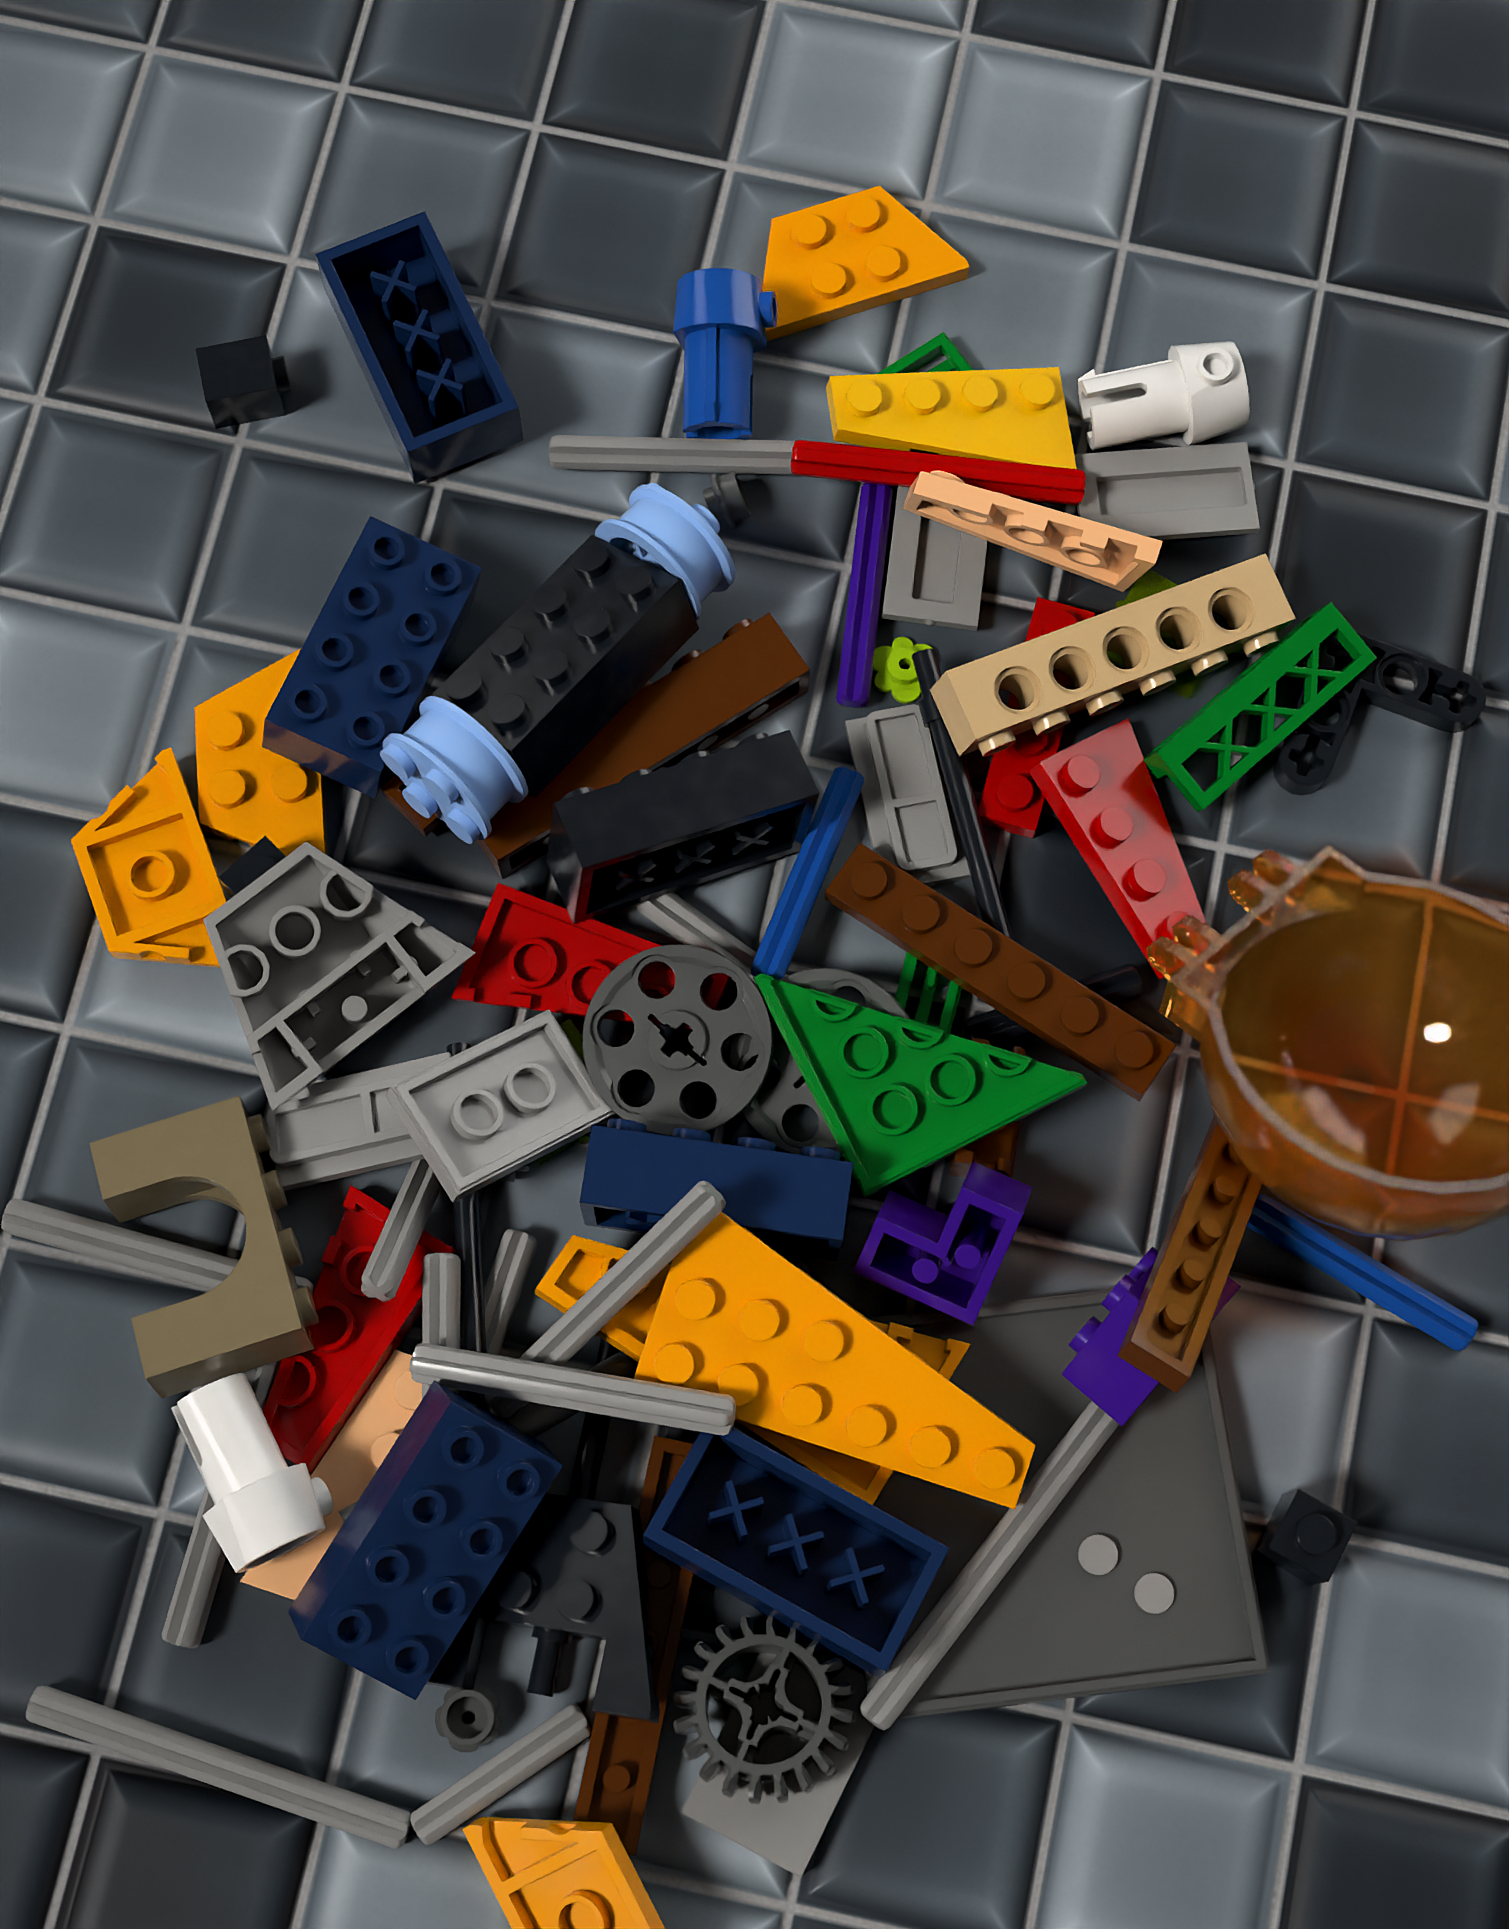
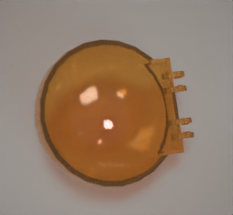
[1146,845,1509,1241]

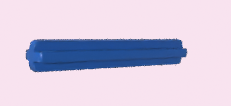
[751,766,864,980]
[1247,1194,1478,1351]

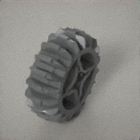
[673,1615,856,1805]

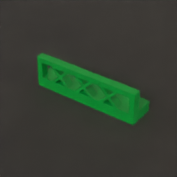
[1143,602,1377,812]

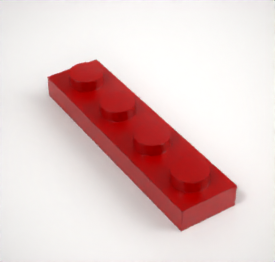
[978,597,1095,839]

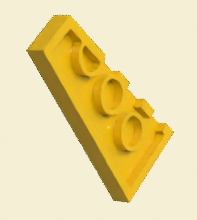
[826,367,1077,469]

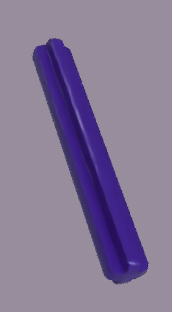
[836,483,893,708]

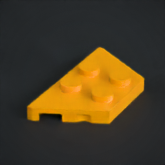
[762,186,969,342]
[194,648,328,856]
[71,747,228,968]
[462,1817,665,1929]

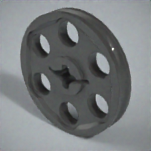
[583,945,775,1136]
[729,968,910,1158]

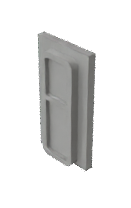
[1074,442,1260,540]
[882,486,987,631]
[845,704,971,887]
[266,1052,452,1191]

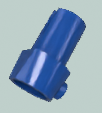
[673,268,777,440]

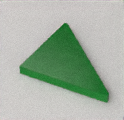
[753,973,1087,1199]

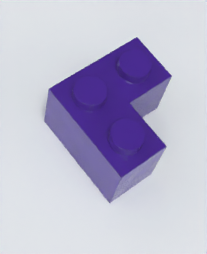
[853,1161,1032,1325]
[1061,1247,1241,1426]

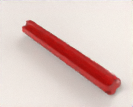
[790,440,1086,505]

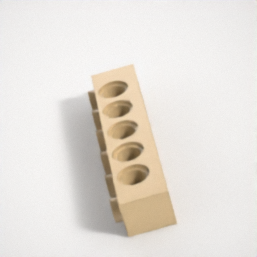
[930,553,1296,757]

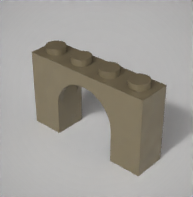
[89,1095,319,1399]

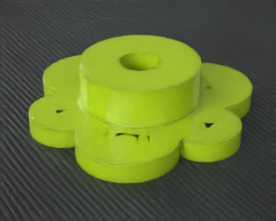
[873,637,933,704]

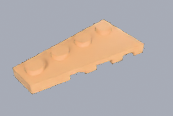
[902,471,1163,592]
[240,1350,422,1600]

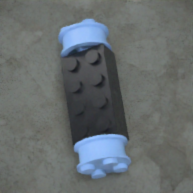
[380,483,736,844]

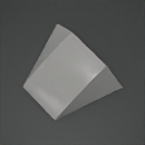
[203,842,476,1112]

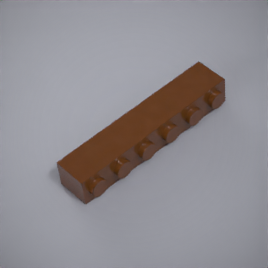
[476,612,810,880]

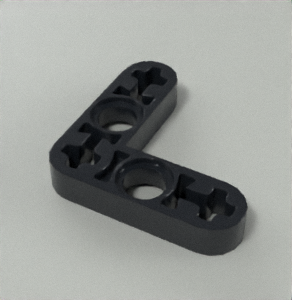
[1273,632,1486,796]

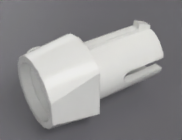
[1077,341,1250,450]
[171,1373,333,1573]

